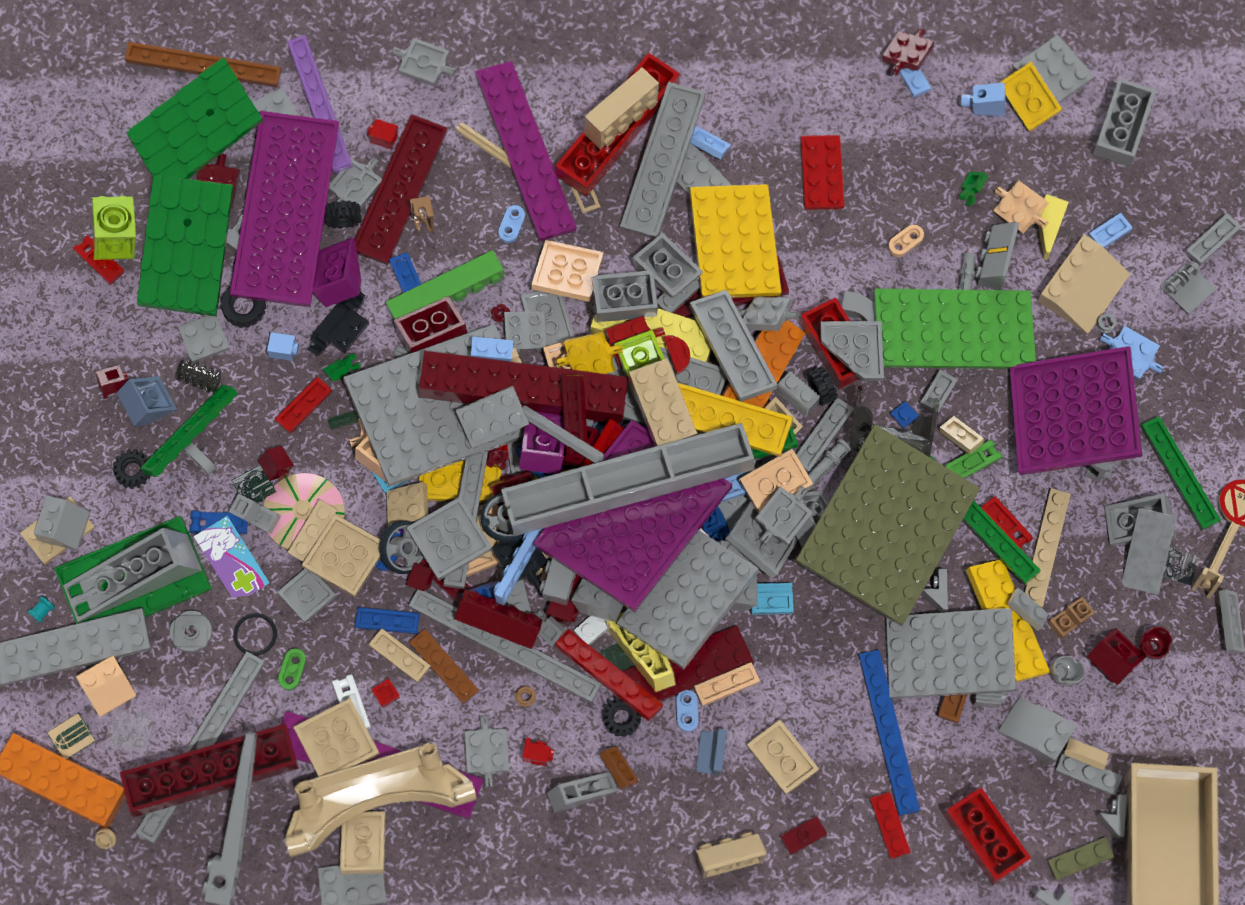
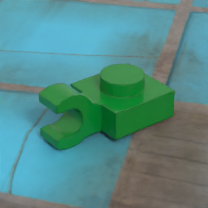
[959,172,988,206]
[323,353,361,382]

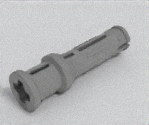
[807,439,852,492]

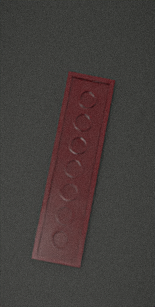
[355,114,448,265]

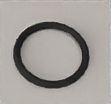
[233,613,277,656]

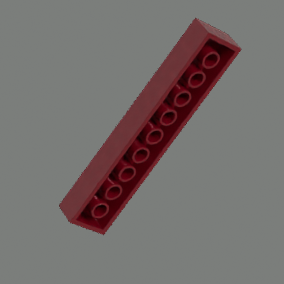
[418,350,628,424]

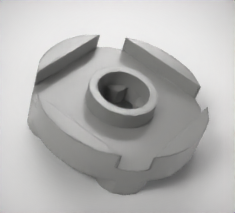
[170,611,213,653]

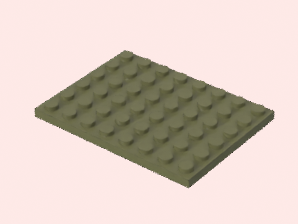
[795,424,980,626]

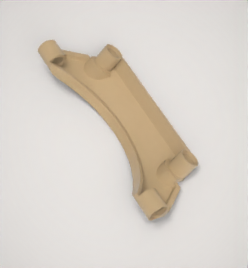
[285,743,477,857]

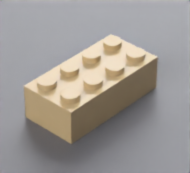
[584,68,659,149]
[628,358,697,447]

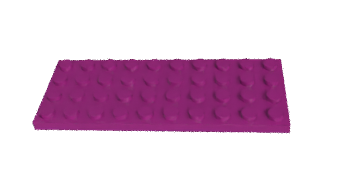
[230,111,339,307]

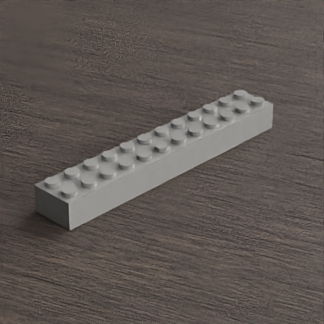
[501,423,754,536]

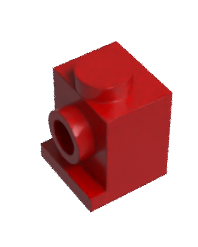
[522,737,555,767]

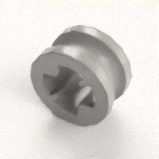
[1097,314,1116,333]

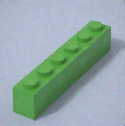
[386,250,504,321]

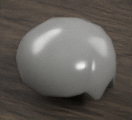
[1051,656,1085,687]

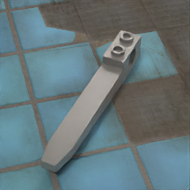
[202,732,257,905]

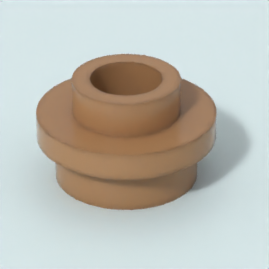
[515,686,536,707]

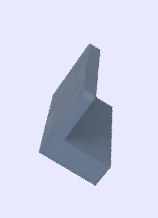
[696,729,727,775]

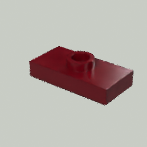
[780,816,828,856]

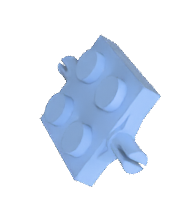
[1100,326,1164,380]

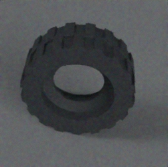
[221,286,266,328]

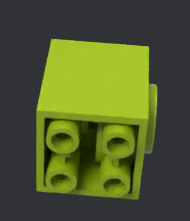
[91,196,136,260]

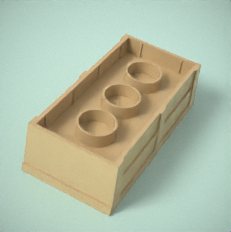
[1125,763,1219,905]

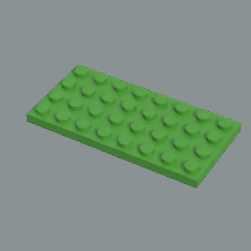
[873,289,1036,369]

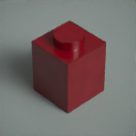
[258,446,294,481]

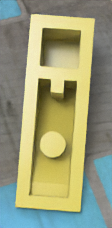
[1038,194,1069,260]

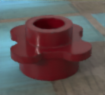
[486,449,508,470]

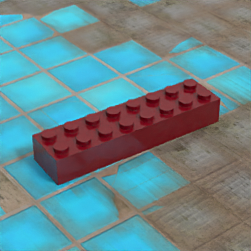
[119,723,299,818]

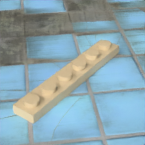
[1025,488,1071,608]

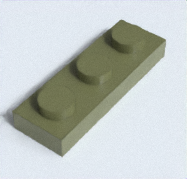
[1047,837,1115,881]

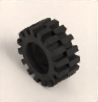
[325,200,361,229]
[806,366,838,406]
[113,450,151,489]
[603,698,641,737]

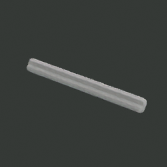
[522,406,604,463]

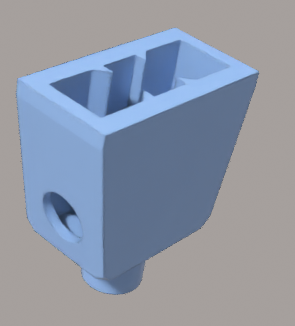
[962,83,1005,116]

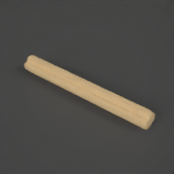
[456,123,511,169]

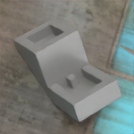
[229,494,281,534]

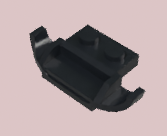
[308,291,369,356]

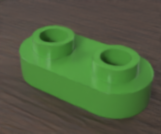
[278,649,306,691]

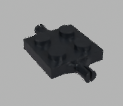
[491,529,548,588]

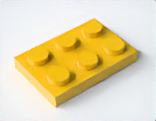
[999,62,1063,132]

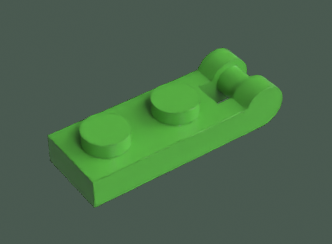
[945,440,1003,479]

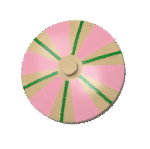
[263,473,345,551]

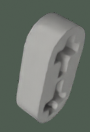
[183,443,216,476]

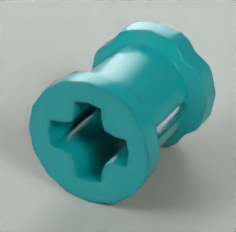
[27,596,55,624]

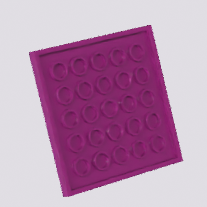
[1010,346,1143,476]

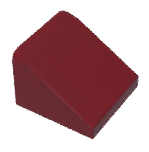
[407,563,433,591]

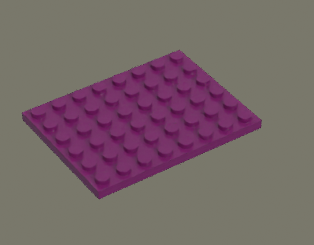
[533,420,733,612]

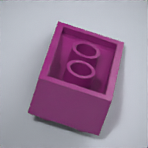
[312,237,361,307]
[519,412,565,474]

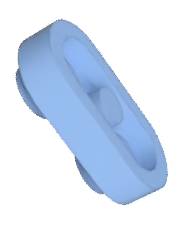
[499,205,525,243]
[676,690,698,732]

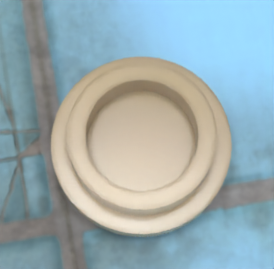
[95,828,117,849]

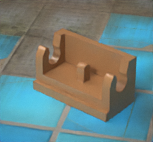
[410,196,434,232]

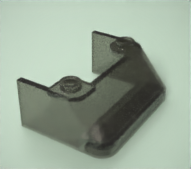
[849,385,939,457]

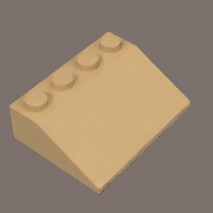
[1038,234,1130,334]

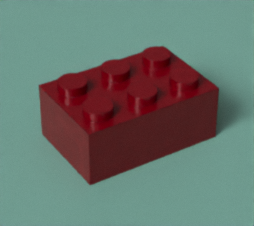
[394,296,467,354]

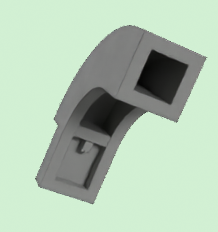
[842,291,875,321]

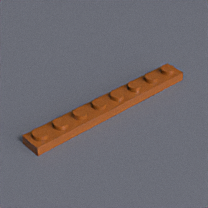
[125,42,282,88]

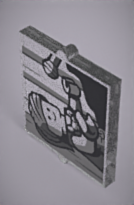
[1163,546,1200,587]

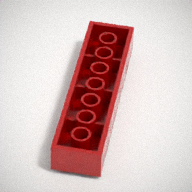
[555,52,680,197]

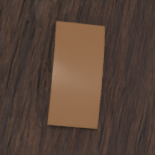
[1047,597,1095,639]

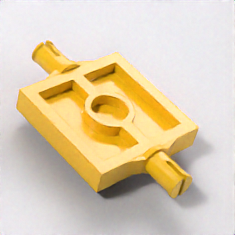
[557,332,623,374]

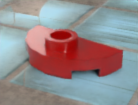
[663,335,691,375]

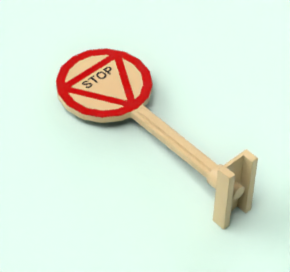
[1191,479,1245,599]

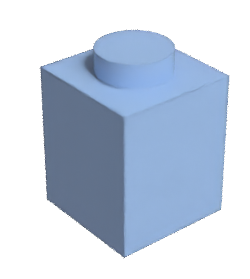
[267,332,299,361]

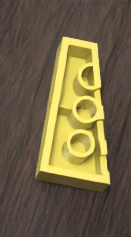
[606,612,675,692]

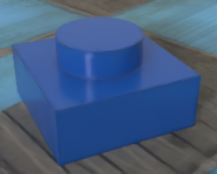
[890,401,919,430]

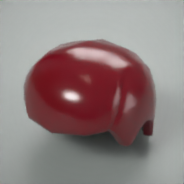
[1139,626,1173,660]

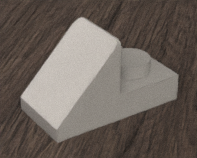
[920,569,948,613]
[1097,794,1127,841]
[1033,888,1071,905]

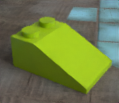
[614,330,665,405]

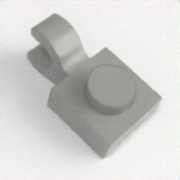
[534,610,566,647]

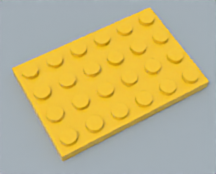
[689,184,781,298]

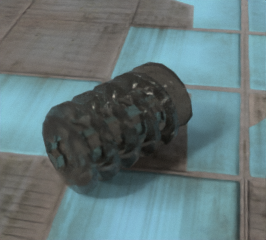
[175,358,222,393]

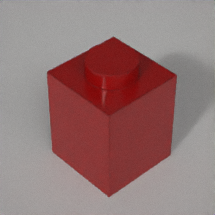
[367,119,399,150]

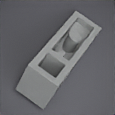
[547,772,618,813]

